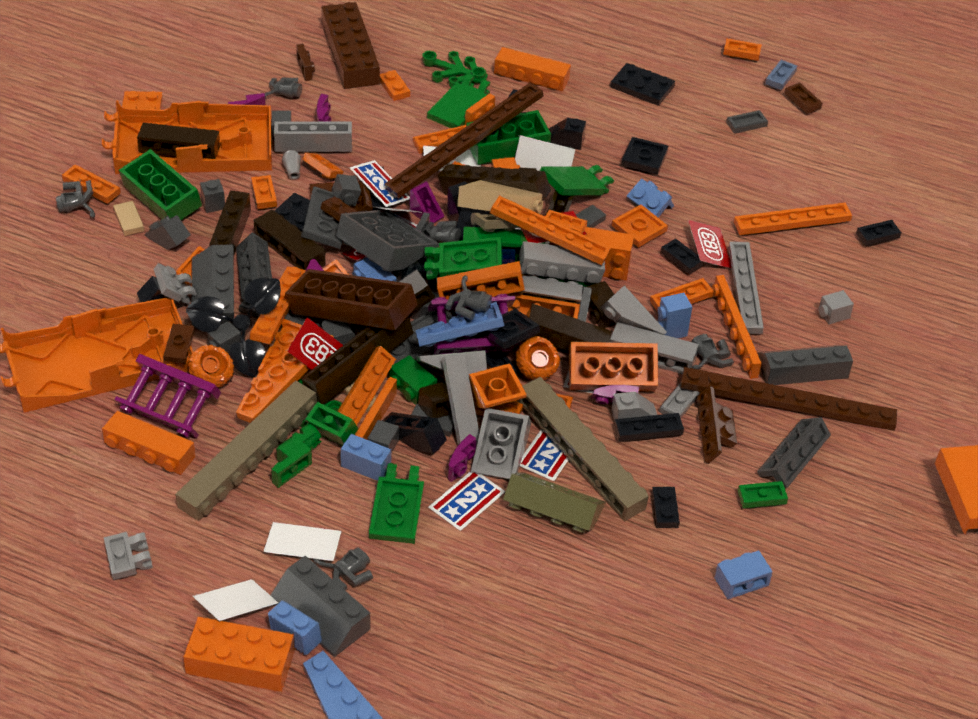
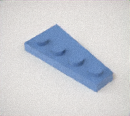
[415,302,504,346]
[303,651,382,719]

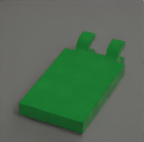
[427,73,490,128]
[540,165,614,195]
[424,237,503,280]
[369,463,424,544]

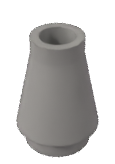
[282,150,301,180]

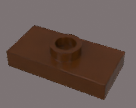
[163,324,195,364]

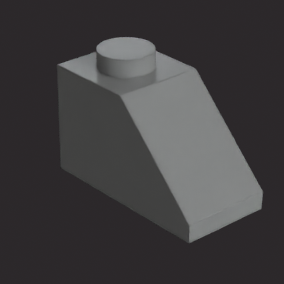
[611,392,657,422]

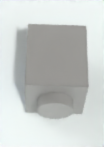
[818,290,854,324]

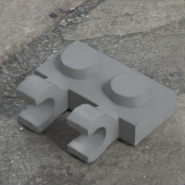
[154,263,197,304]
[104,532,153,580]

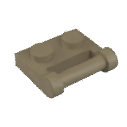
[471,213,521,232]

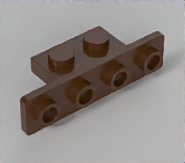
[697,386,737,464]

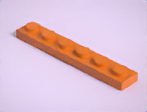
[490,195,611,265]
[734,202,852,235]
[250,266,306,344]
[712,275,761,379]

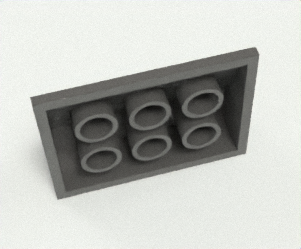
[336,210,439,272]

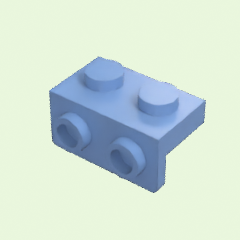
[627,178,674,217]

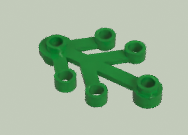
[422,51,488,87]

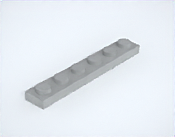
[728,242,764,334]

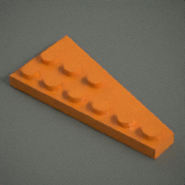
[236,319,334,423]

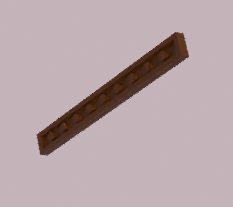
[385,82,544,199]
[680,367,897,431]

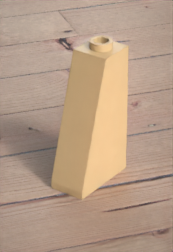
[458,180,543,214]

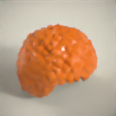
[516,336,560,380]
[188,345,234,387]

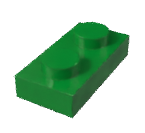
[737,481,788,508]

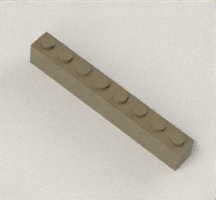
[518,377,649,521]
[175,381,317,521]

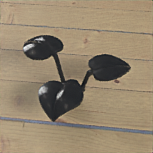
[186,278,281,377]

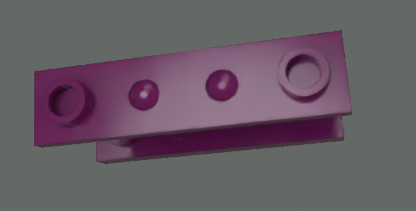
[428,294,522,355]
[115,354,221,439]

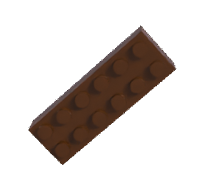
[321,2,380,89]
[285,269,418,330]

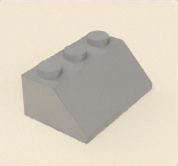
[518,275,583,308]

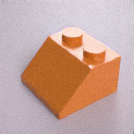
[469,363,527,408]

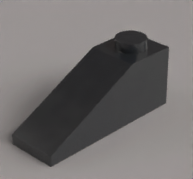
[382,412,447,453]

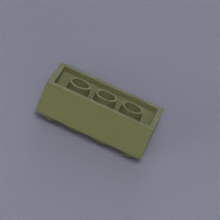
[503,472,606,533]

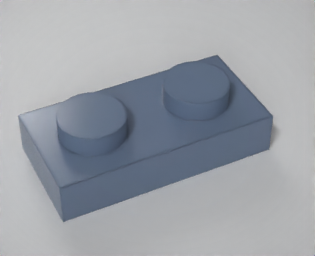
[765,60,797,90]

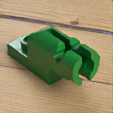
[271,423,322,488]

